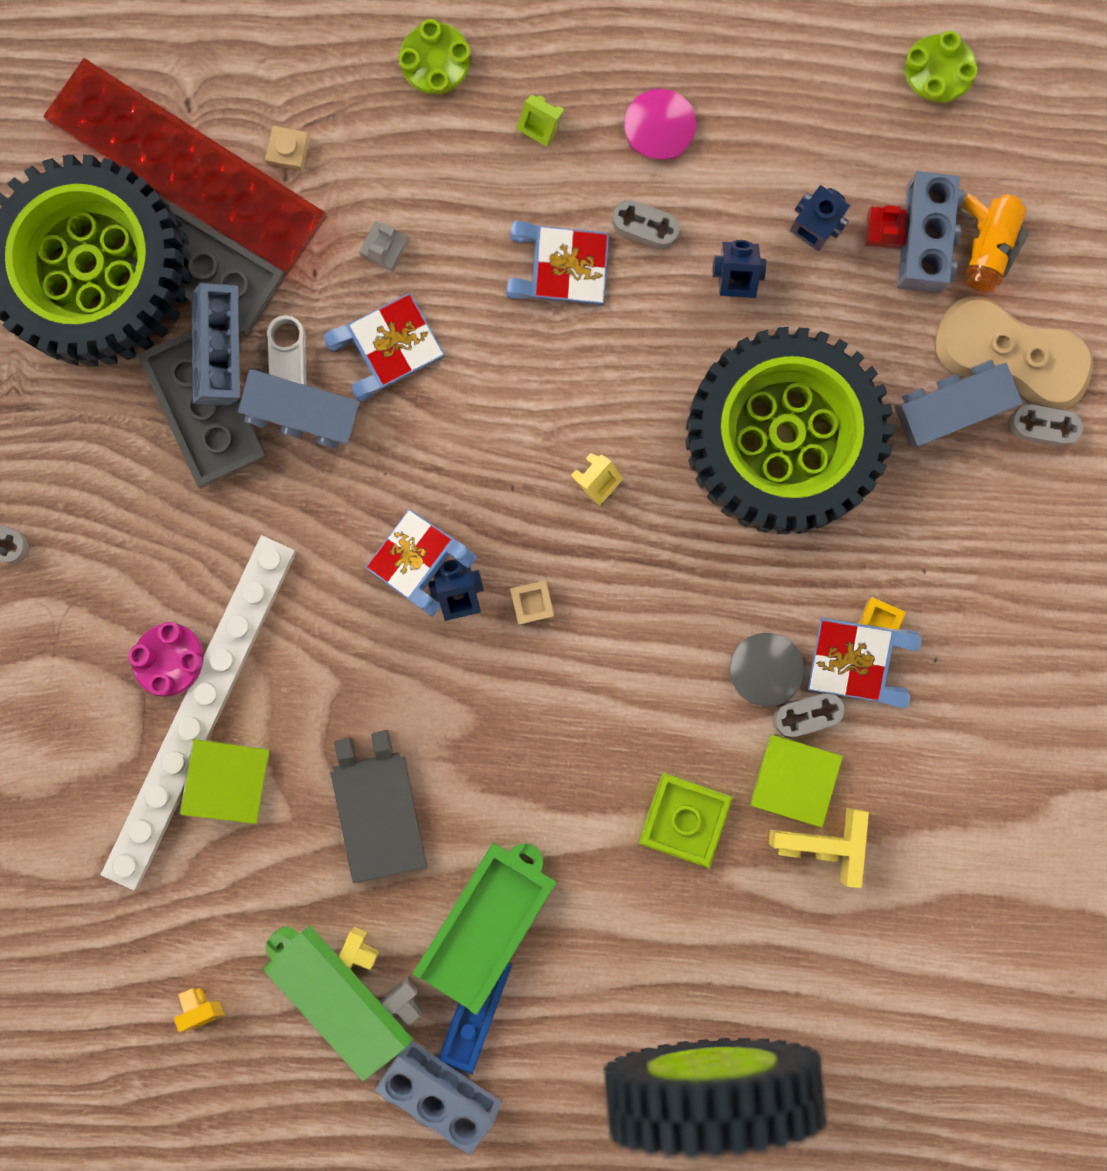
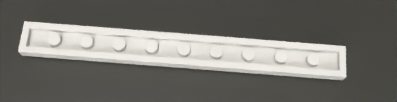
[101,535,297,891]

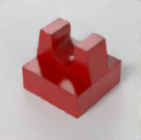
[865,205,907,249]

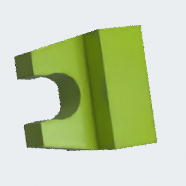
[516,94,564,147]

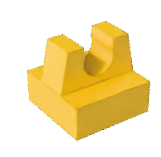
[174,988,225,1032]

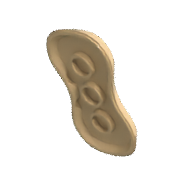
[935,296,1093,410]

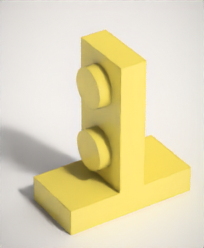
[769,808,869,888]

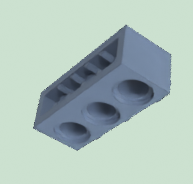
[897,171,964,293]
[192,283,240,406]
[375,1041,502,1155]

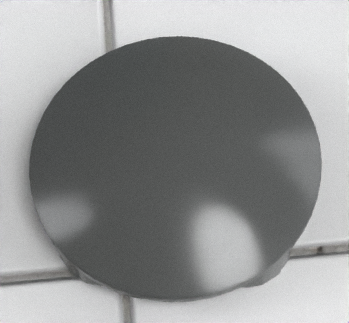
[730,633,804,707]

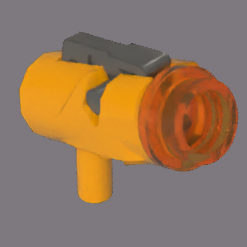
[962,194,1028,293]

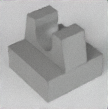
[359,220,409,272]
[380,976,422,1026]

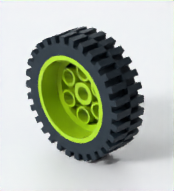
[0,154,192,367]
[685,327,894,535]
[604,1038,827,1158]

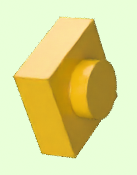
[858,597,906,630]

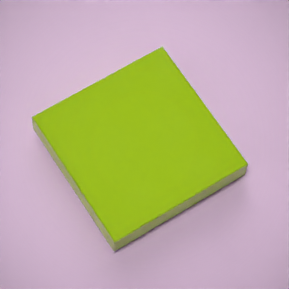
[749,734,843,828]
[180,739,269,824]
[638,772,733,868]

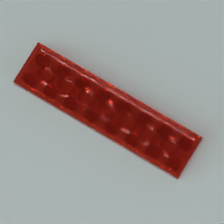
[43,58,327,276]

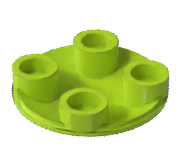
[398,19,471,94]
[904,30,978,102]

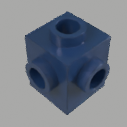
[790,185,851,251]
[712,240,766,298]
[428,560,484,621]

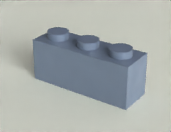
[895,360,1023,447]
[238,369,360,449]

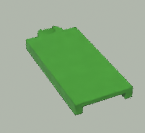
[412,843,557,1015]
[262,925,413,1082]

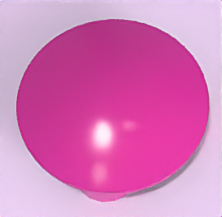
[624,89,696,159]
[129,622,204,697]

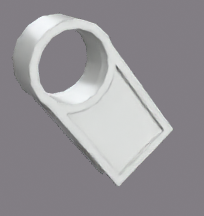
[267,315,307,385]

